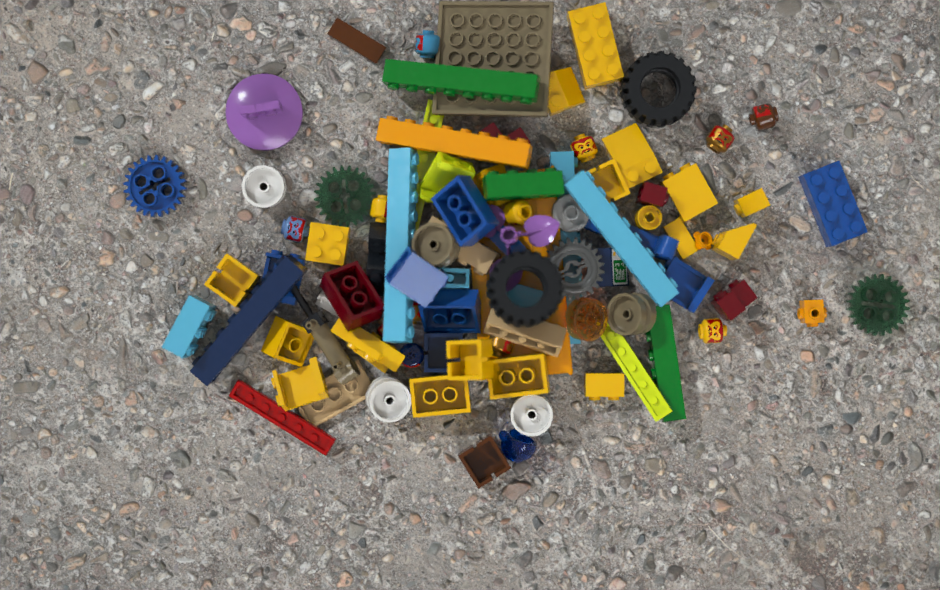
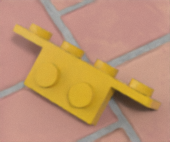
[331,318,405,372]

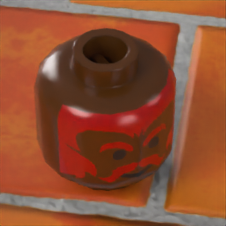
[749,103,779,131]

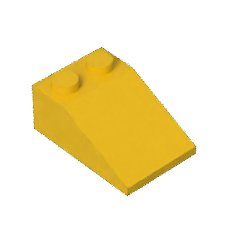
[601,123,663,189]

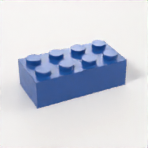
[798,161,868,247]

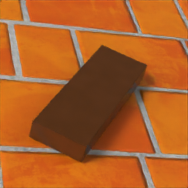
[327,18,387,65]

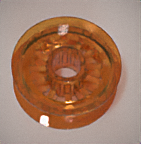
[564,297,608,341]

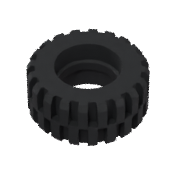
[620,51,697,128]
[486,250,564,327]

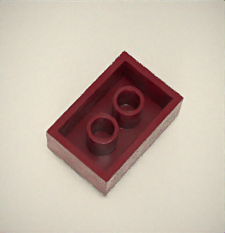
[320,261,384,332]

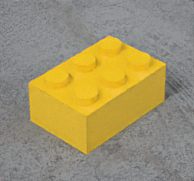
[409,374,471,418]

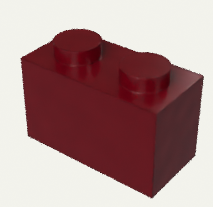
[635,181,669,209]

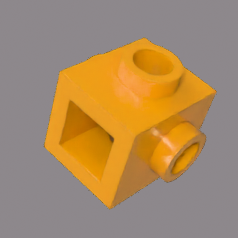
[797,299,827,327]

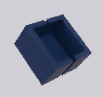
[424,333,463,372]

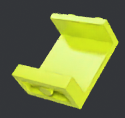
[418,151,476,203]

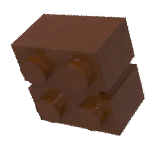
[458,434,511,489]

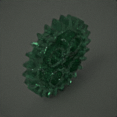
[314,165,376,228]
[846,274,910,336]

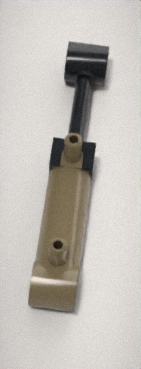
[290,280,360,385]

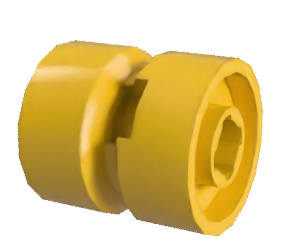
[634,205,662,231]

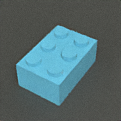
[162,295,217,358]

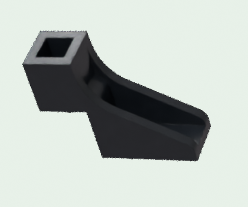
[366,222,387,297]

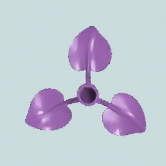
[484,205,560,292]

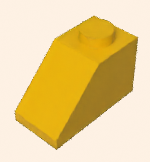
[733,188,770,218]

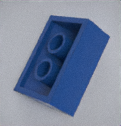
[418,289,481,333]

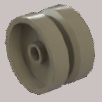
[412,222,460,268]
[606,292,657,336]

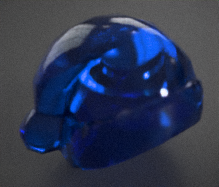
[499,428,537,463]

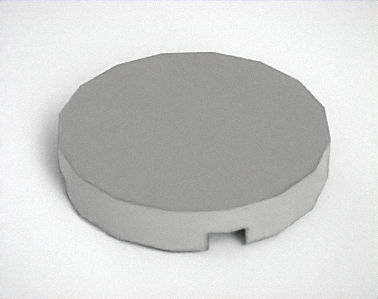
[551,194,588,233]

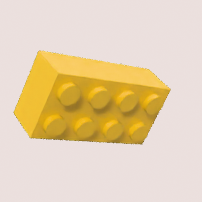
[566,2,624,90]

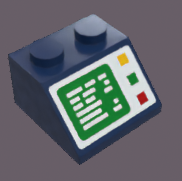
[591,248,629,287]

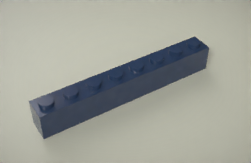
[190,254,308,386]

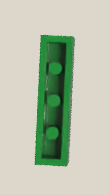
[482,168,564,201]

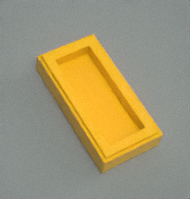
[662,217,698,260]

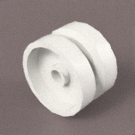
[241,165,287,208]
[365,376,411,423]
[510,394,553,436]

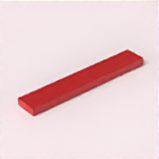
[229,379,336,456]

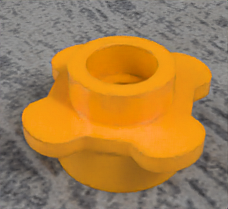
[693,231,713,250]

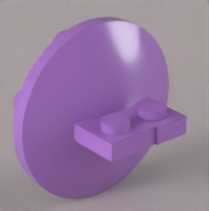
[226,74,303,151]

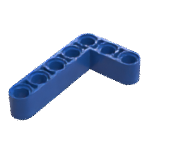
[584,218,680,261]

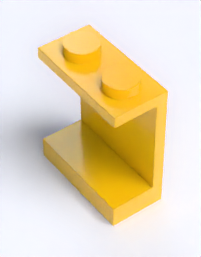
[660,163,718,222]
[271,357,329,411]

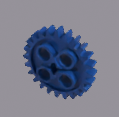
[123,155,187,218]

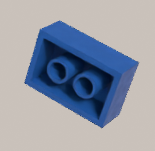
[431,175,500,247]

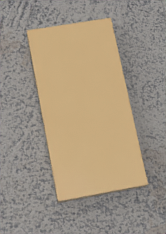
[298,359,371,426]

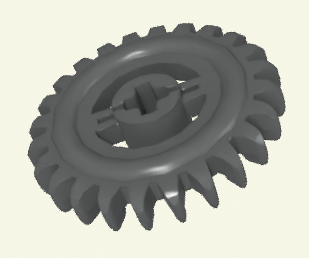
[547,237,605,301]

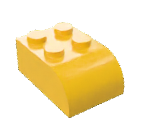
[488,353,550,400]

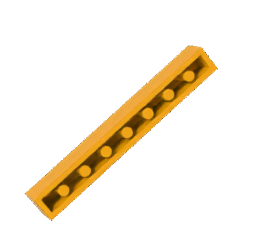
[376,116,533,169]

